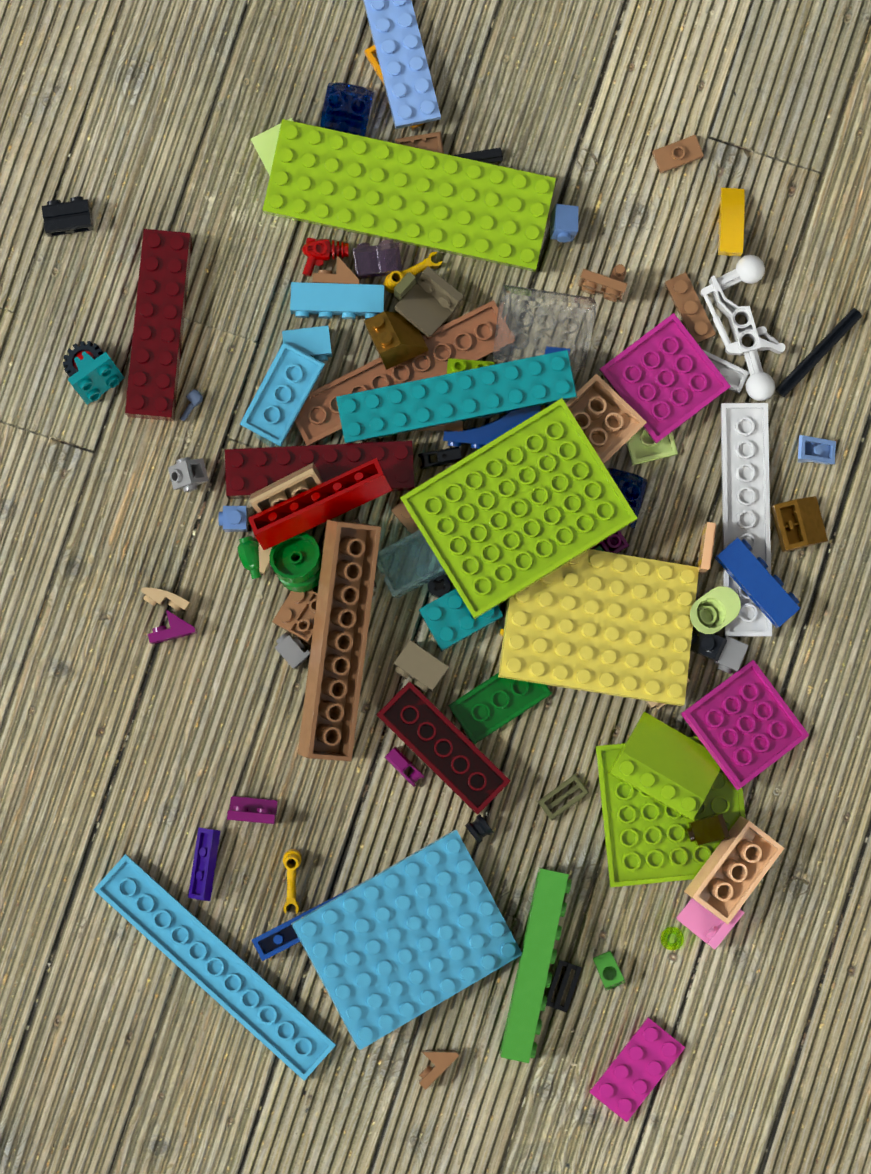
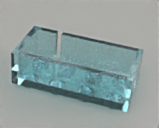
[377,530,446,599]

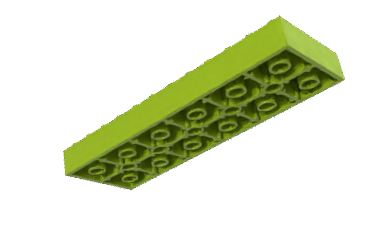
[263,119,556,272]

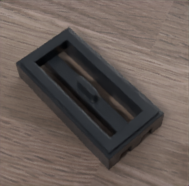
[546,959,582,1013]

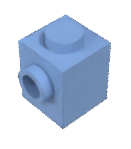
[550,204,579,243]
[218,506,248,532]

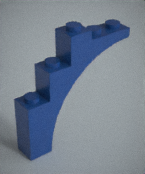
[443,346,570,449]

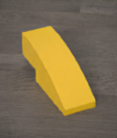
[718,188,745,256]

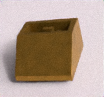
[771,496,828,553]

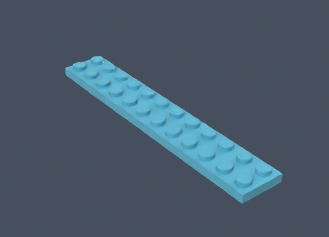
[93,854,336,1081]

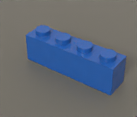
[715,538,801,628]

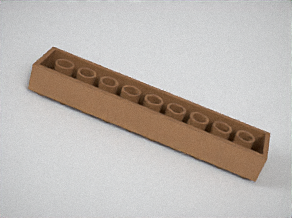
[297,520,381,761]

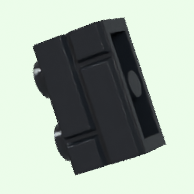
[42,196,94,237]

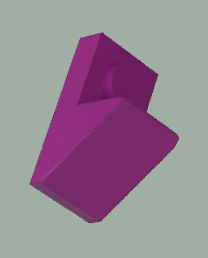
[148,610,197,644]

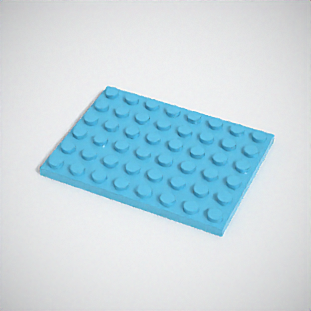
[291,830,522,1050]

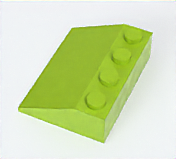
[609,712,721,821]

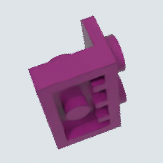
[227,796,278,824]

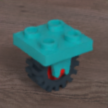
[63,341,125,405]

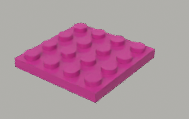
[599,313,731,444]
[681,660,809,790]

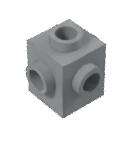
[168,457,209,492]

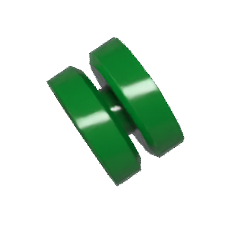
[269,533,323,592]

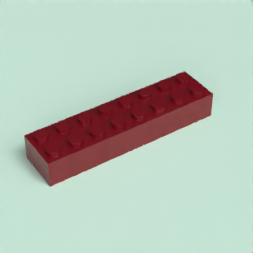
[125,229,192,421]
[224,441,415,499]

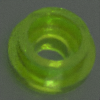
[660,927,684,950]

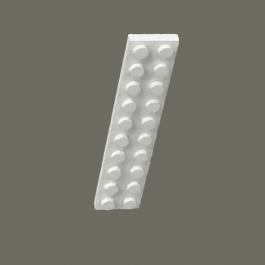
[721,403,772,637]

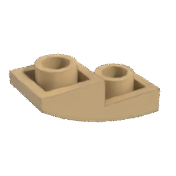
[141,587,191,612]

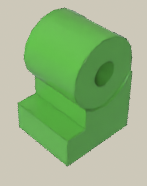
[593,951,625,991]

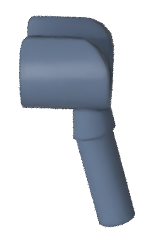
[180,389,203,422]

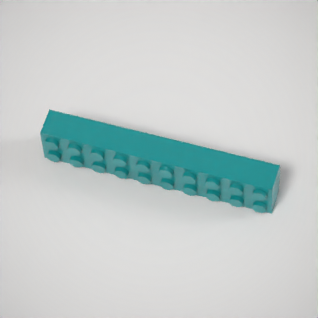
[336,350,578,444]

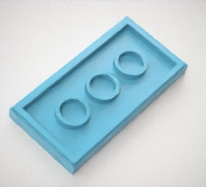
[240,342,325,447]

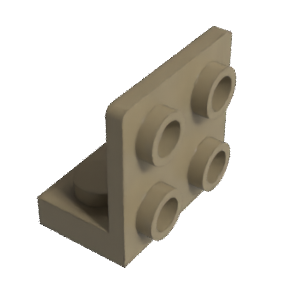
[394,266,464,337]

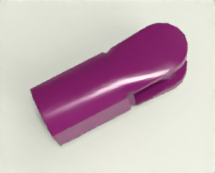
[384,746,425,787]

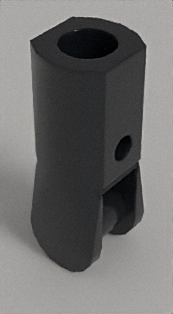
[418,447,462,469]

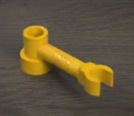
[384,252,443,293]
[283,849,302,914]

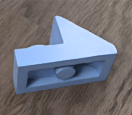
[798,435,836,465]

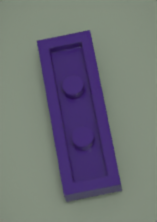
[188,827,221,901]

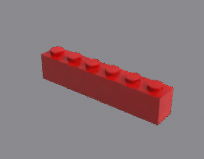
[248,458,392,550]

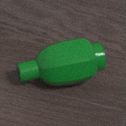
[237,536,261,579]

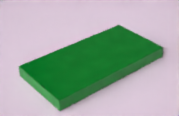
[448,673,552,745]

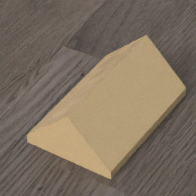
[249,462,324,513]

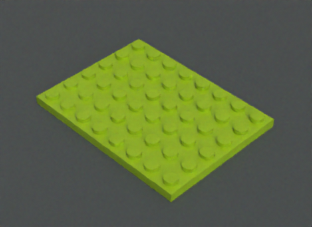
[400,398,638,619]

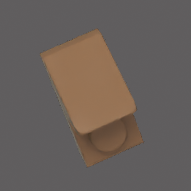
[312,256,360,284]
[419,1050,459,1090]

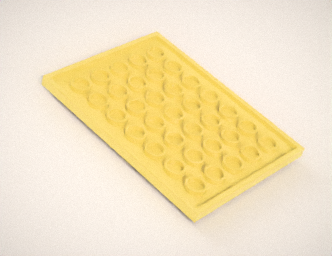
[498,549,699,706]

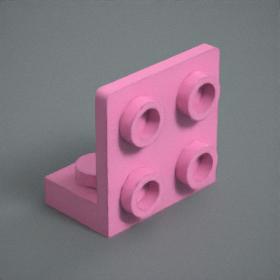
[676,898,745,950]

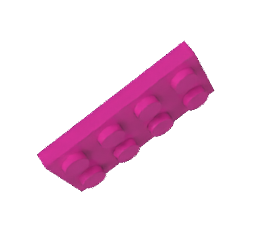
[589,1017,686,1122]

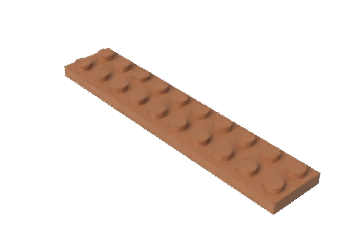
[295,300,515,445]

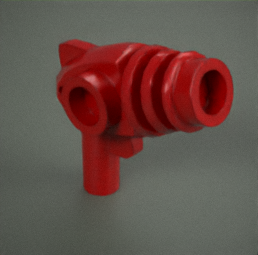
[302,238,349,277]

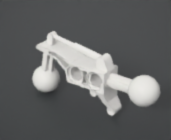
[700,255,785,401]

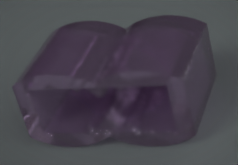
[353,240,402,279]

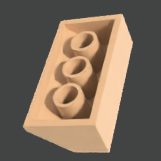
[684,816,785,924]

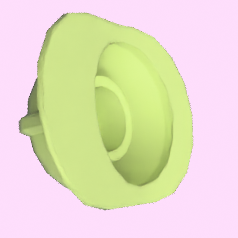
[690,586,741,634]

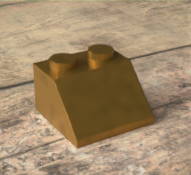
[364,311,429,370]

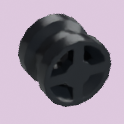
[428,573,451,598]
[465,814,494,844]

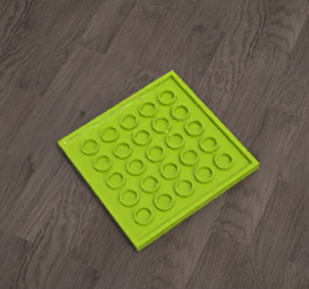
[595,736,746,888]

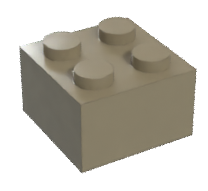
[394,640,449,693]

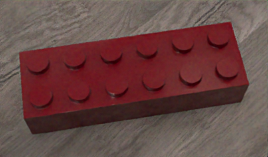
[376,681,510,815]

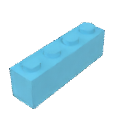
[290,282,385,319]

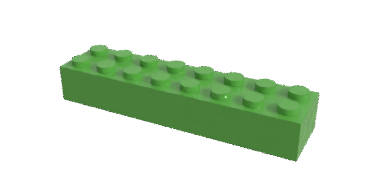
[500,867,572,1063]

